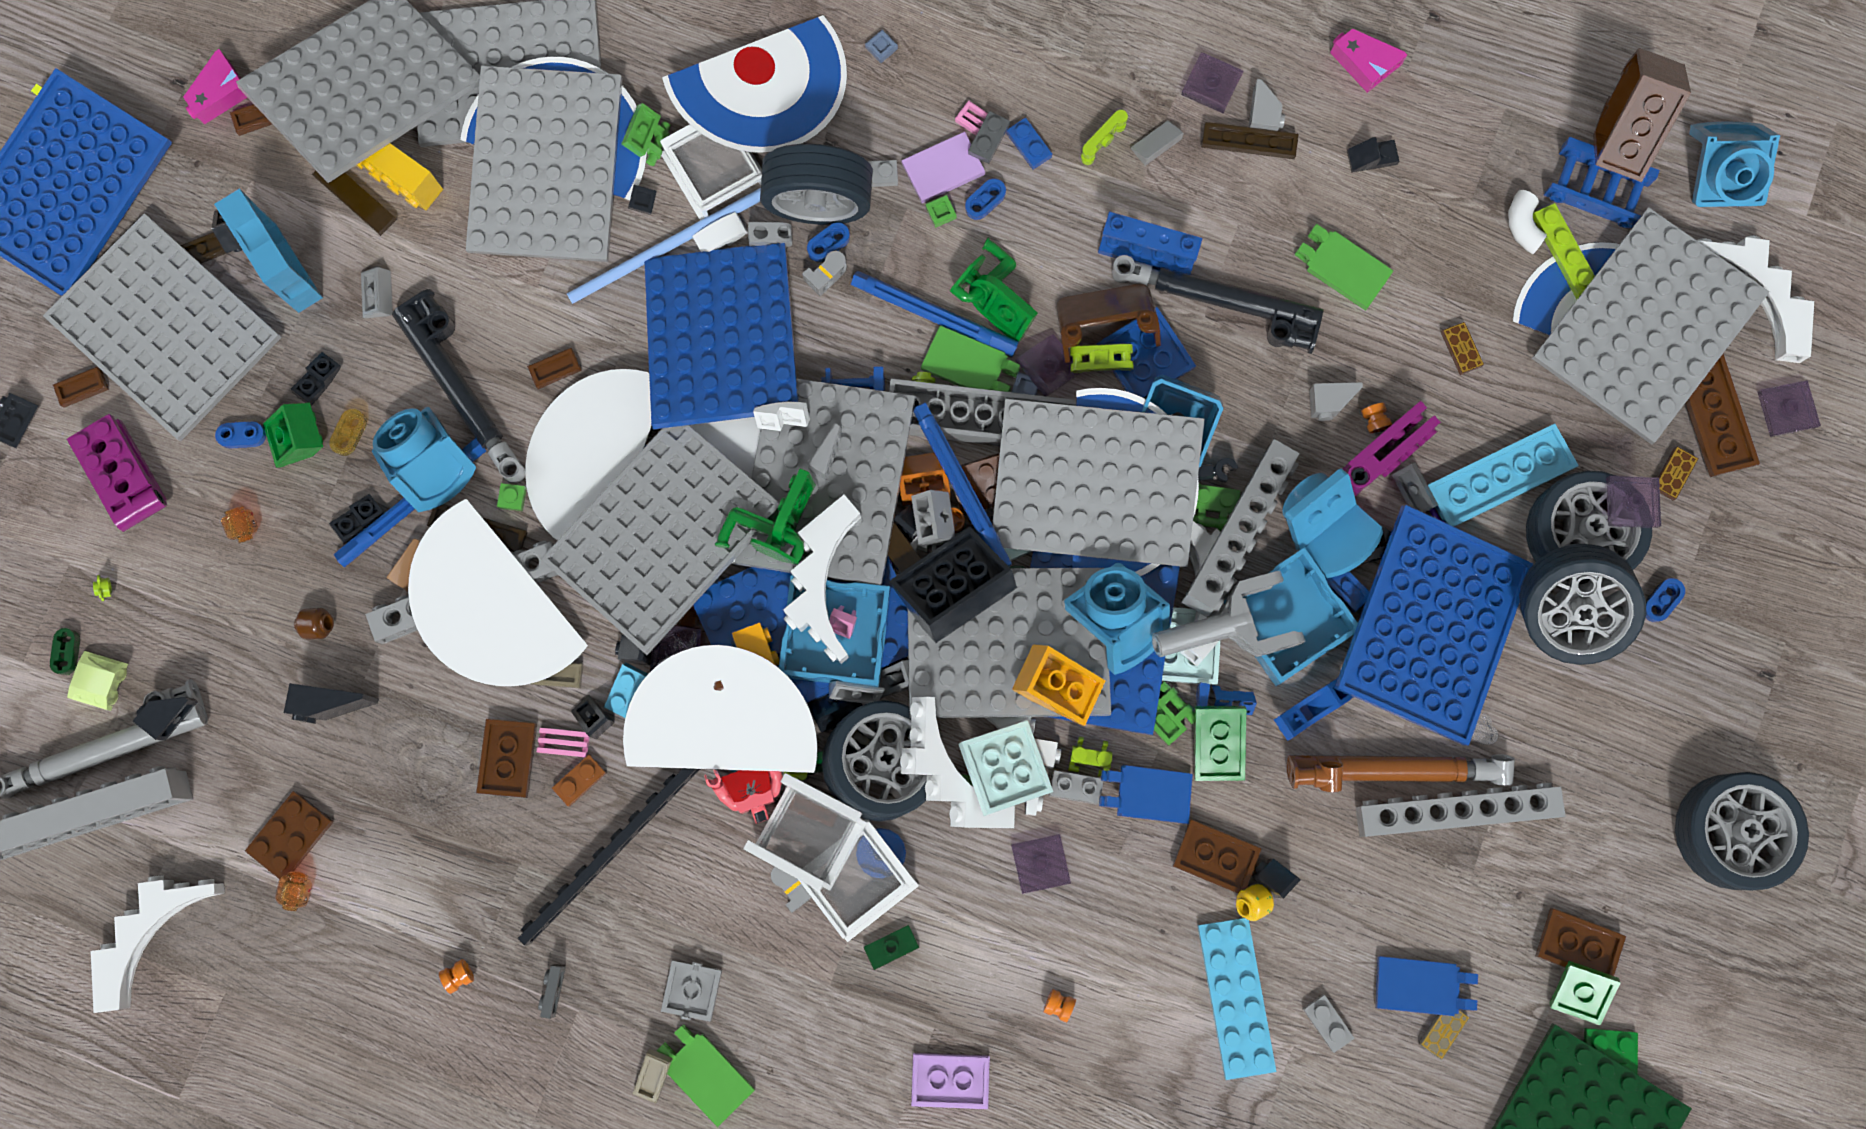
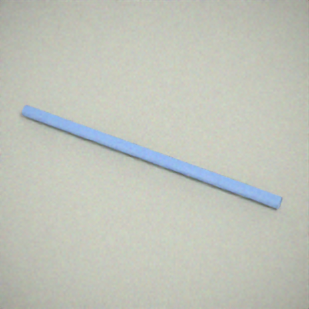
[567,188,761,304]

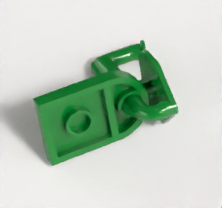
[950,237,1038,342]
[715,468,816,565]

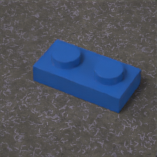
[1006,118,1052,170]
[1325,571,1370,613]

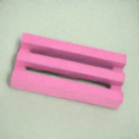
[955,101,988,135]
[537,728,590,758]

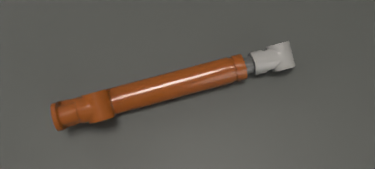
[1287,754,1515,792]

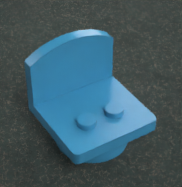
[1689,121,1780,207]
[372,407,476,512]
[1282,468,1383,578]
[1064,563,1170,675]

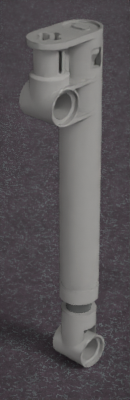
[0,679,208,799]

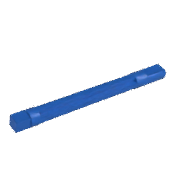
[851,271,1019,357]
[913,403,1012,566]
[333,438,486,567]

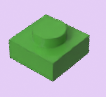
[925,195,957,228]
[497,483,527,511]

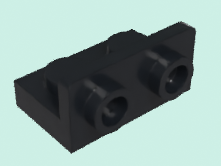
[0,393,39,449]
[807,694,863,732]

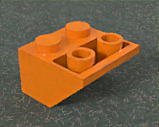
[900,453,950,506]

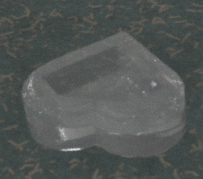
[1471,713,1498,745]

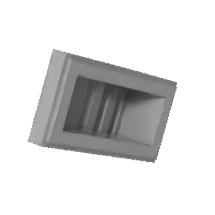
[808,424,842,480]

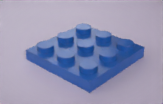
[1096,307,1196,399]

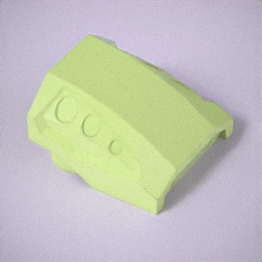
[67,651,128,711]

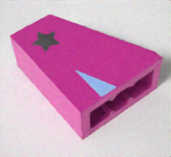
[1330,29,1407,93]
[183,49,248,125]

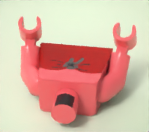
[704,770,783,824]

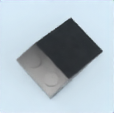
[283,683,379,724]

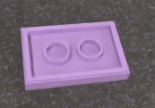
[902,132,985,203]
[911,1053,990,1109]

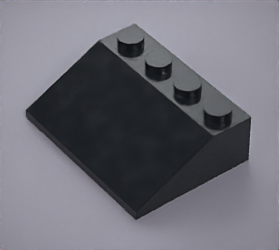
[889,527,1017,643]

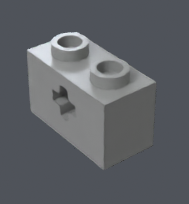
[911,490,955,546]
[1049,770,1103,805]

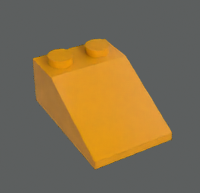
[1012,644,1106,726]

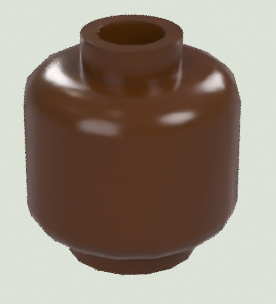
[294,608,334,640]

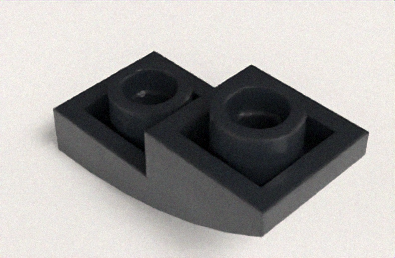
[291,352,341,406]
[329,494,384,545]

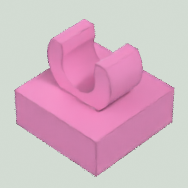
[829,605,857,639]

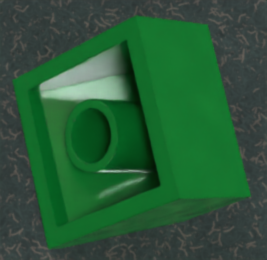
[263,403,323,468]

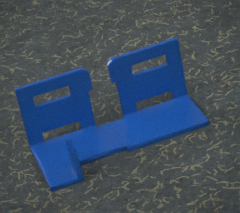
[1212,685,1257,715]

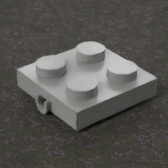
[661,960,722,1022]

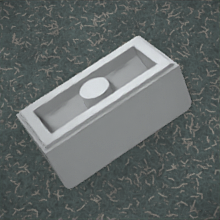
[1131,121,1183,166]
[361,267,393,318]
[829,681,884,704]

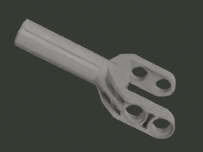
[1152,571,1306,657]

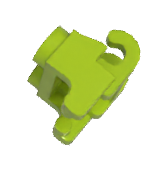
[1068,736,1113,776]

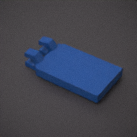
[1099,765,1193,824]
[1375,956,1478,1016]

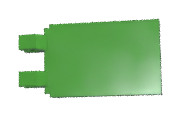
[1295,224,1393,311]
[921,326,1020,392]
[656,1024,755,1128]

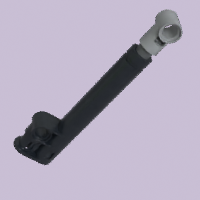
[1112,255,1324,354]
[392,289,525,483]

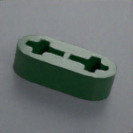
[50,628,80,675]

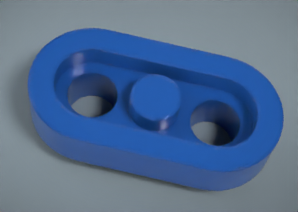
[965,179,1006,220]
[807,223,850,262]
[215,422,266,448]
[1646,578,1685,622]

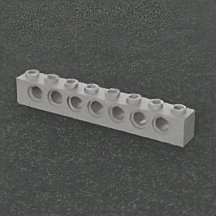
[1181,439,1300,618]
[365,541,558,644]
[1356,783,1566,837]

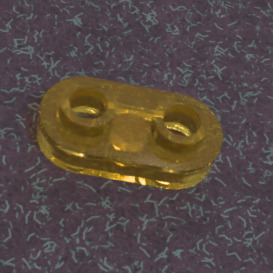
[329,409,367,456]

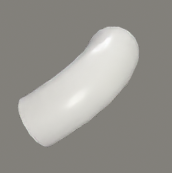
[1508,190,1547,255]

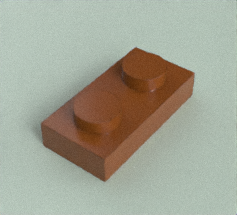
[552,754,607,807]

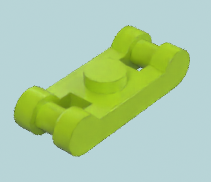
[1081,110,1128,165]
[1070,344,1134,373]

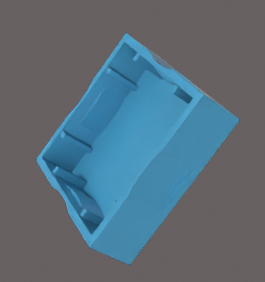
[214,188,323,313]
[1223,547,1358,687]
[779,575,891,687]

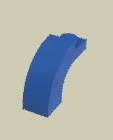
[1274,678,1354,741]

